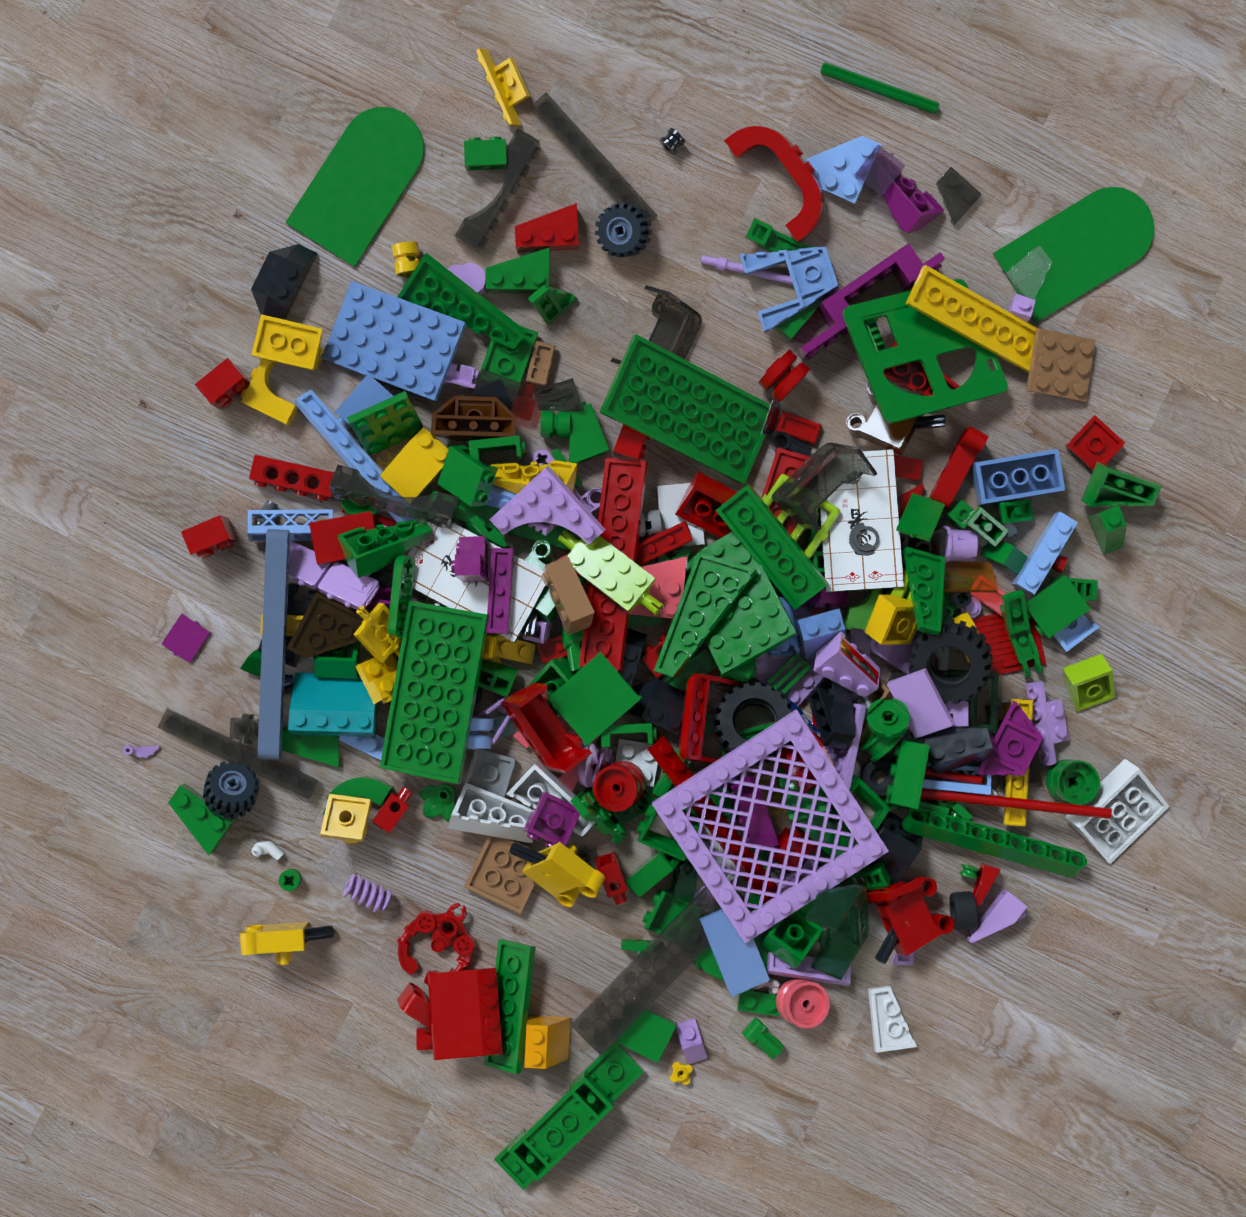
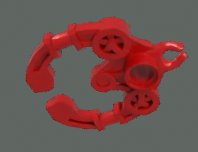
[396,903,475,985]

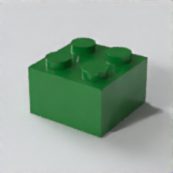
[761,910,823,969]

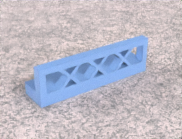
[247,509,333,542]
[922,762,992,795]

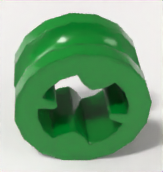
[959,864,980,879]

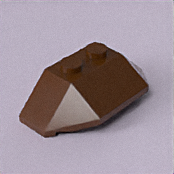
[431,396,516,441]

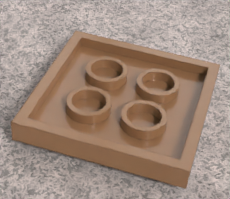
[1026,328,1096,402]
[464,836,538,914]

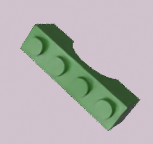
[843,588,885,634]

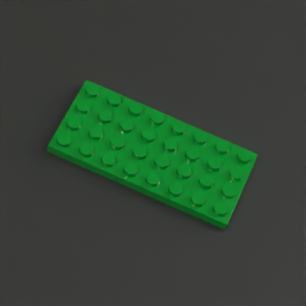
[599,334,771,484]
[380,601,489,784]

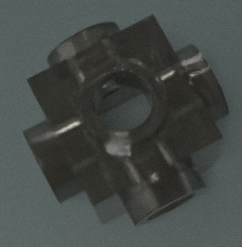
[229,714,259,744]

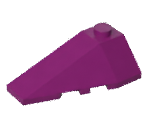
[872,153,944,234]

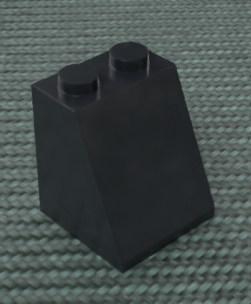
[865,811,923,885]

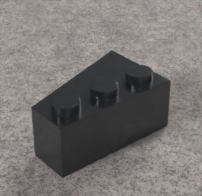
[807,677,855,749]

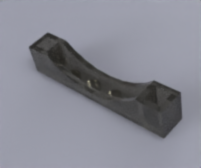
[454,128,541,253]
[329,464,459,529]

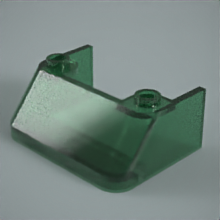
[806,883,869,980]

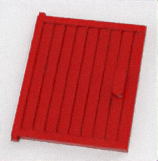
[972,613,1046,677]

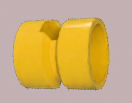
[391,241,420,277]

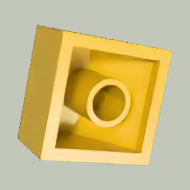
[865,595,917,645]

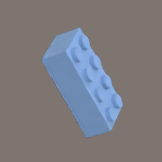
[971,449,1065,506]

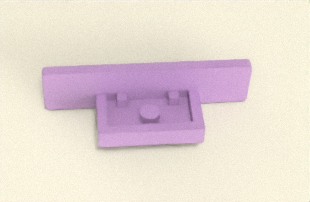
[1026,681,1069,766]

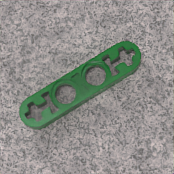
[388,555,415,638]

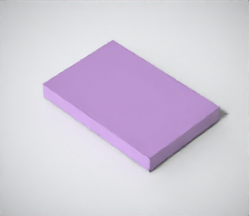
[887,668,954,738]

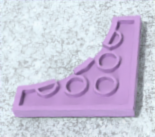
[489,466,606,545]

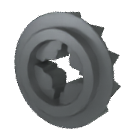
[849,522,879,556]

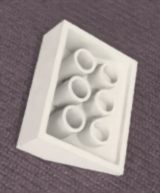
[1065,759,1170,864]

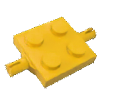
[353,603,402,663]

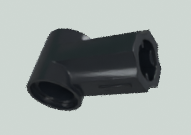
[771,431,812,456]

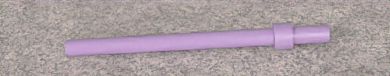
[700,255,793,285]

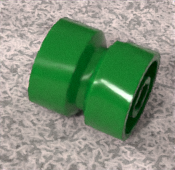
[540,410,571,438]

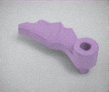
[123,744,159,758]

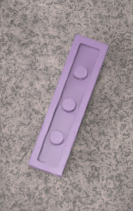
[767,951,851,986]

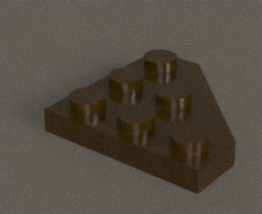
[286,592,364,659]

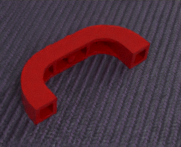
[724,126,824,242]

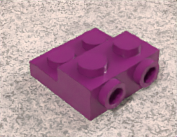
[523,792,580,847]

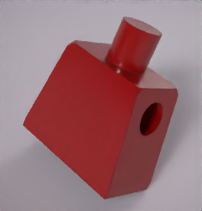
[372,787,413,835]
[595,851,628,905]

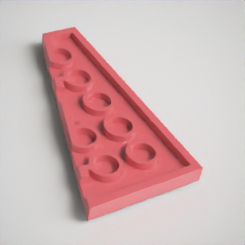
[582,556,688,619]

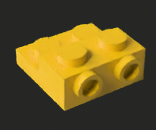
[355,654,398,704]

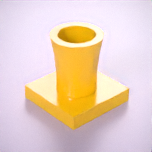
[320,794,372,844]

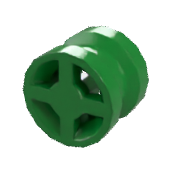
[278,868,302,891]

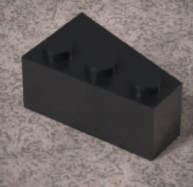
[924,728,998,774]

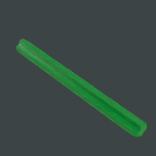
[820,62,939,114]

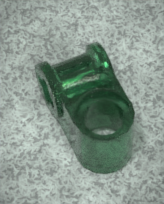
[670,859,698,901]

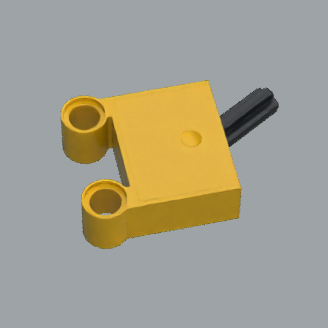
[509,842,605,907]
[240,922,335,965]

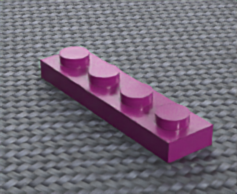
[486,548,514,634]

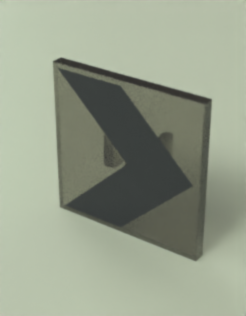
[472,369,521,411]

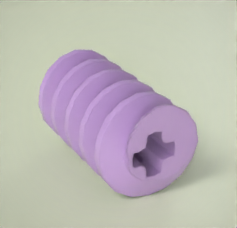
[343,873,391,912]

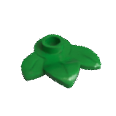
[419,783,455,821]

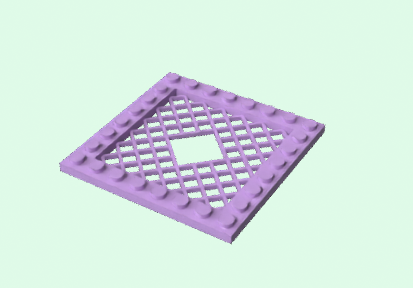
[652,710,889,943]

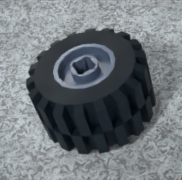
[595,203,652,257]
[203,761,259,819]

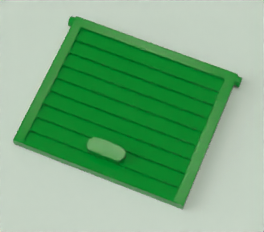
[548,652,643,746]

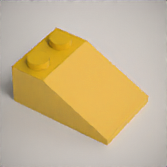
[379,427,449,505]

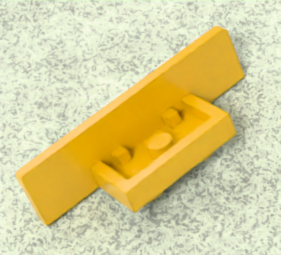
[476,48,530,127]

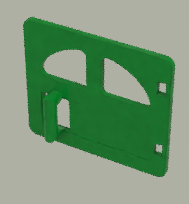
[842,279,1008,424]

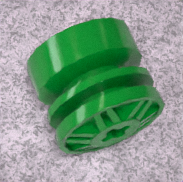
[1046,759,1100,805]

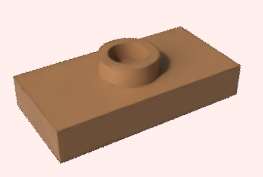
[526,340,556,387]

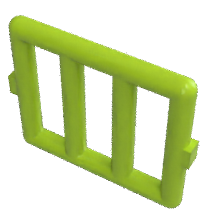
[762,474,841,559]

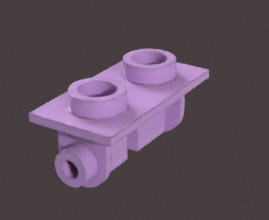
[444,362,479,389]

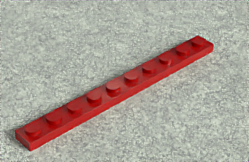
[647,736,782,903]

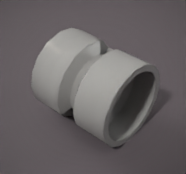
[639,510,662,539]

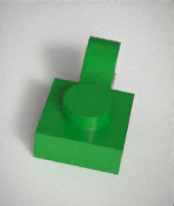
[936,800,973,821]

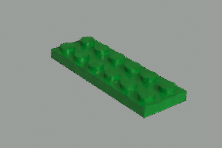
[716,484,829,610]
[484,939,536,1074]

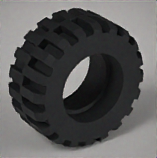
[908,619,993,704]
[714,681,794,766]

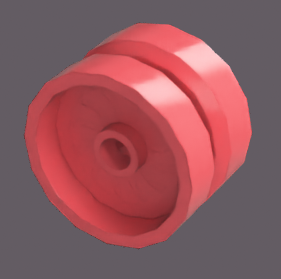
[776,978,830,1029]

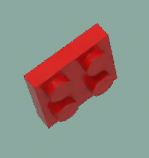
[1065,415,1125,472]

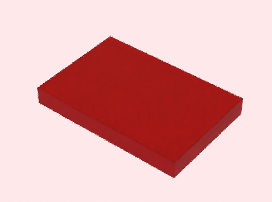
[309,511,375,565]

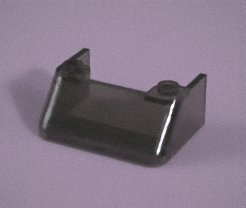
[611,285,702,367]
[772,442,878,531]

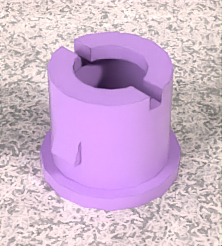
[938,526,978,563]

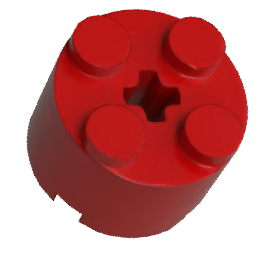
[768,823,817,872]

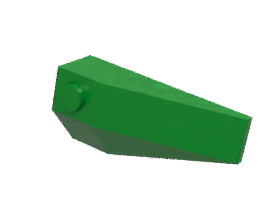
[337,518,433,578]

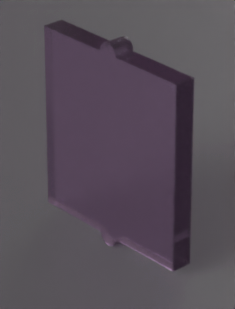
[855,144,905,196]

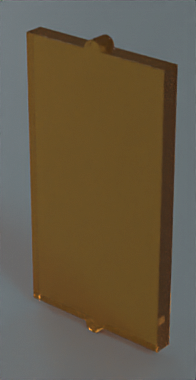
[943,562,998,593]

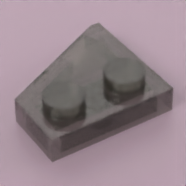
[533,378,583,412]

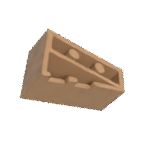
[542,557,595,636]

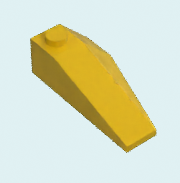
[490,461,578,494]

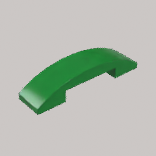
[745,218,829,255]

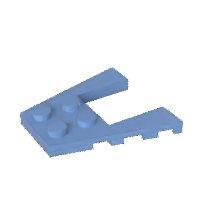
[739,247,839,333]

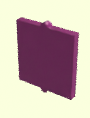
[161,614,211,663]

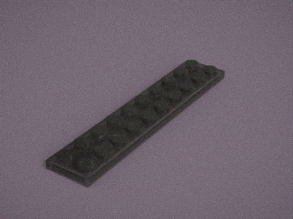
[570,886,749,1055]

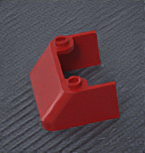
[679,674,741,764]
[501,683,592,774]

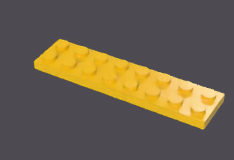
[906,265,1038,373]

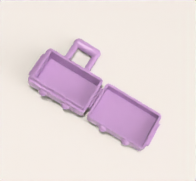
[289,541,380,610]

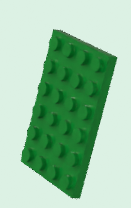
[685,532,798,676]

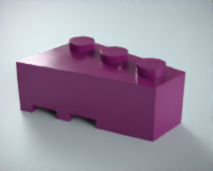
[729,774,779,852]

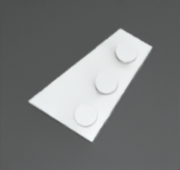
[868,986,917,1053]

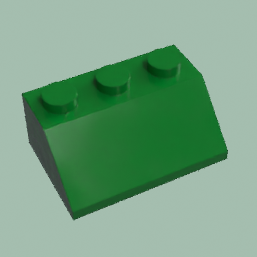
[886,739,930,809]

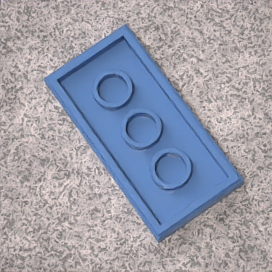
[699,909,770,997]

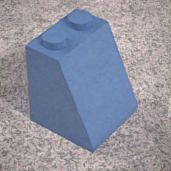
[335,374,393,430]
[795,609,846,661]

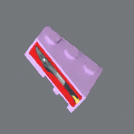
[814,632,880,698]

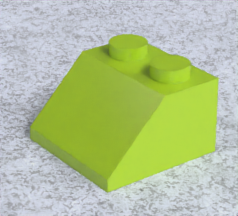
[1063,654,1116,712]

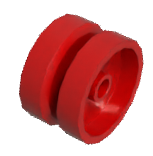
[758,349,811,403]
[593,760,646,812]

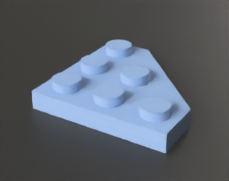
[805,136,882,204]

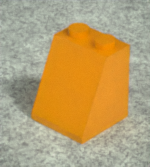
[524,1015,570,1069]

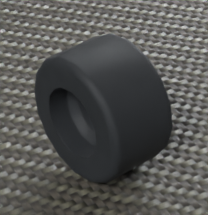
[949,891,978,931]

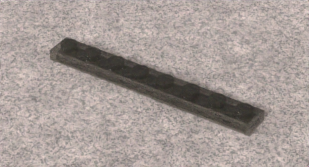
[531,92,658,223]
[158,708,319,799]

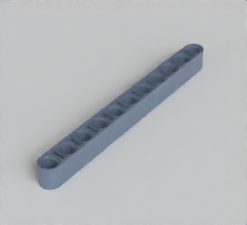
[258,529,290,760]

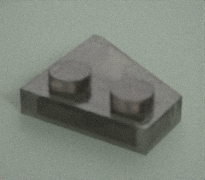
[936,167,982,225]

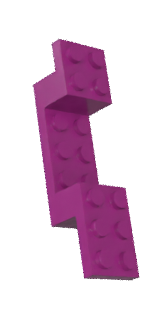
[797,243,945,360]

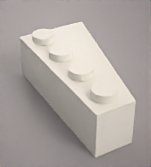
[507,760,595,836]
[447,782,534,843]

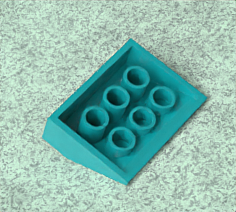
[288,672,378,737]

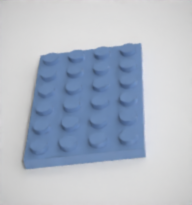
[321,281,467,402]

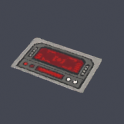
[761,399,784,438]

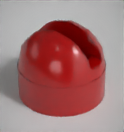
[1051,555,1068,573]

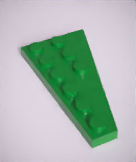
[397,253,527,349]

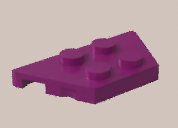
[977,701,1043,775]

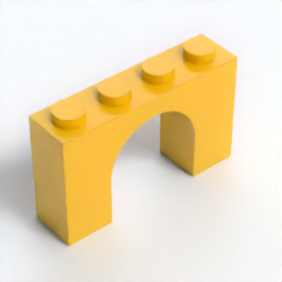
[241,348,325,426]

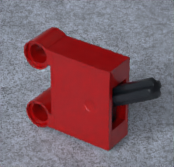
[874,876,954,964]

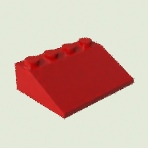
[428,968,502,1060]

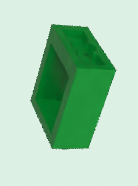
[830,774,891,833]
[636,798,701,861]

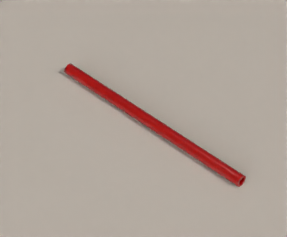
[920,788,1112,819]

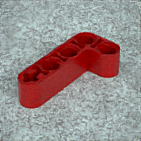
[929,426,989,510]
[397,982,431,1029]

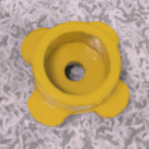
[670,1062,693,1085]

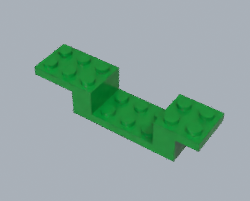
[494,1041,644,1190]

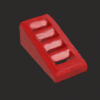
[973,863,1001,907]

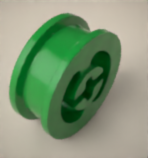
[860,717,907,762]

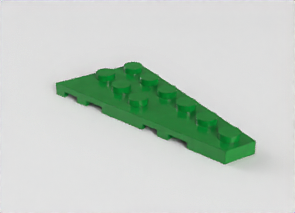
[654,552,757,679]

